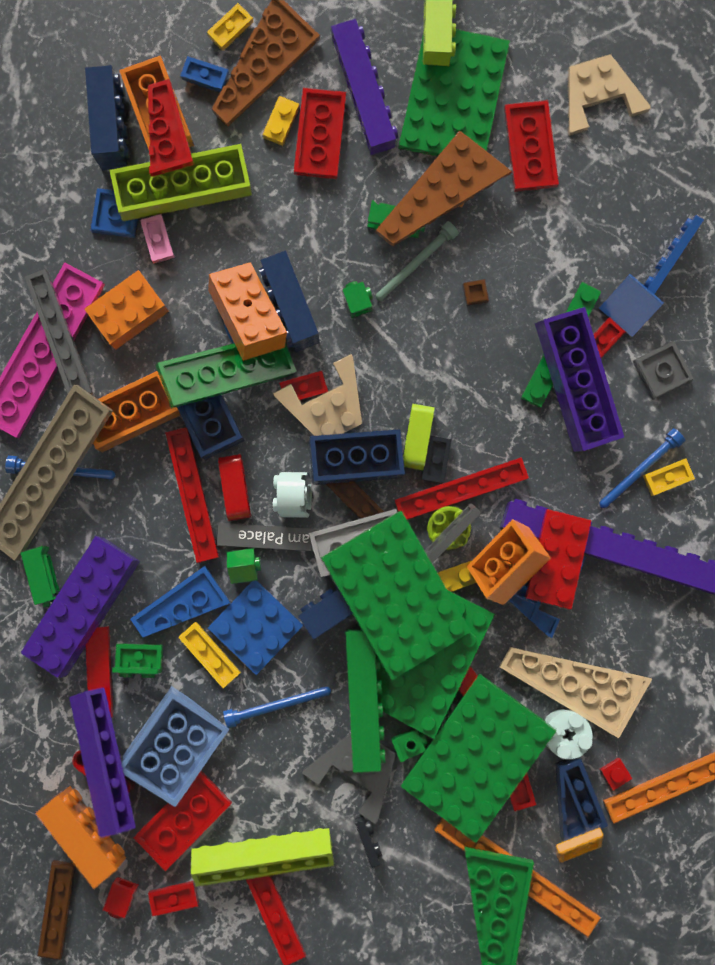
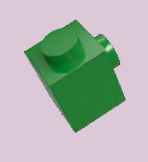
[342,281,373,319]
[227,548,261,584]

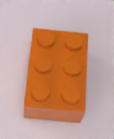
[84,270,169,350]
[467,519,550,605]

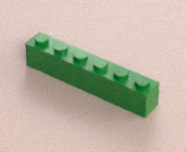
[346,628,385,773]

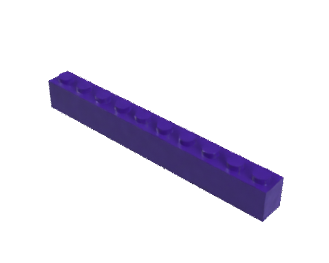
[500,499,715,595]

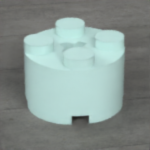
[273,472,312,518]
[545,709,592,759]

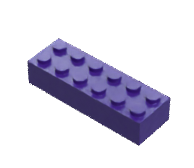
[535,307,624,452]
[20,536,140,678]

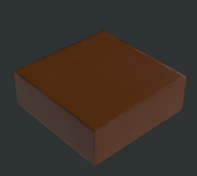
[463,279,489,306]

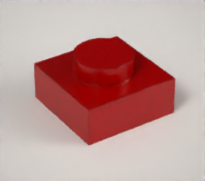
[599,757,632,791]

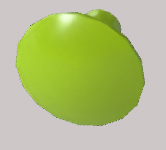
[427,506,471,550]

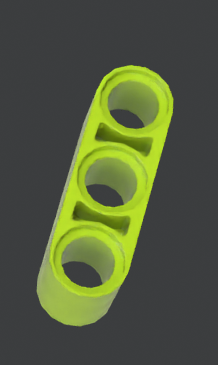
[403,404,434,470]

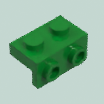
[112,643,163,678]

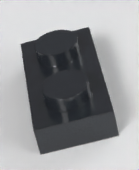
[421,435,452,484]
[355,816,383,868]

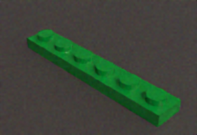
[521,282,601,408]

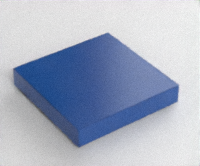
[91,188,138,238]
[599,274,664,337]

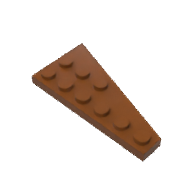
[212,0,320,127]
[376,131,512,246]

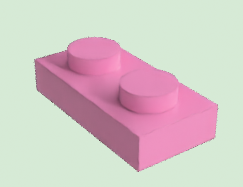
[140,214,175,264]

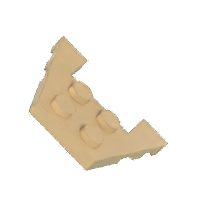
[568,54,651,136]
[273,354,362,436]

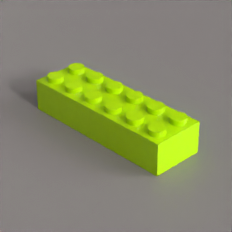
[110,144,252,221]

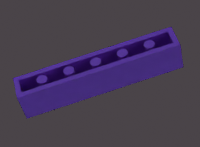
[331,19,398,155]
[69,688,136,838]

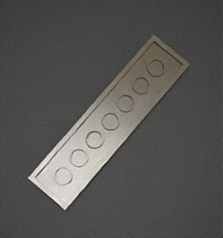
[0,385,113,561]

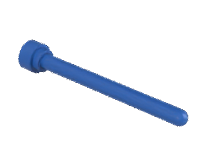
[599,428,686,508]
[5,455,115,479]
[223,686,331,729]

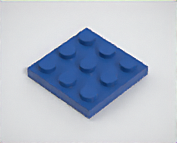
[208,580,303,675]

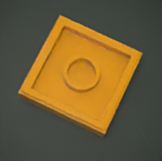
[556,828,603,863]

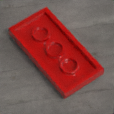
[294,88,346,179]
[504,100,559,192]
[525,509,592,610]
[133,771,232,871]

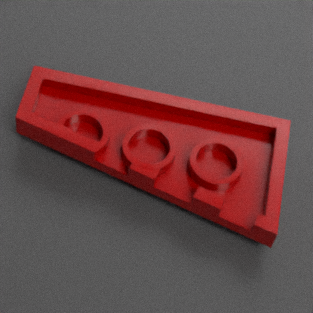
[148,79,194,177]

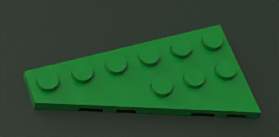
[464,846,534,965]

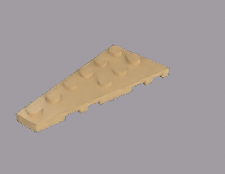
[499,647,652,738]

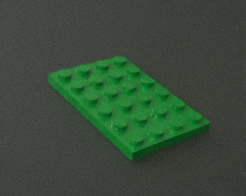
[399,29,510,157]
[320,511,471,680]
[375,590,496,739]
[401,674,557,843]

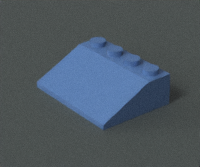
[121,686,229,807]

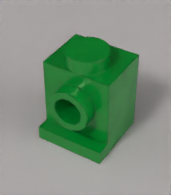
[391,728,428,762]

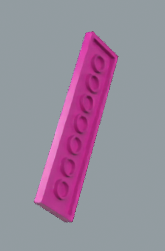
[0,262,105,439]

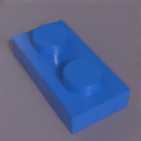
[180,56,229,92]

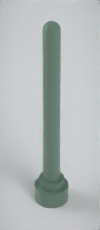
[376,221,459,301]

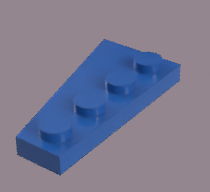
[643,215,704,294]
[130,566,231,637]

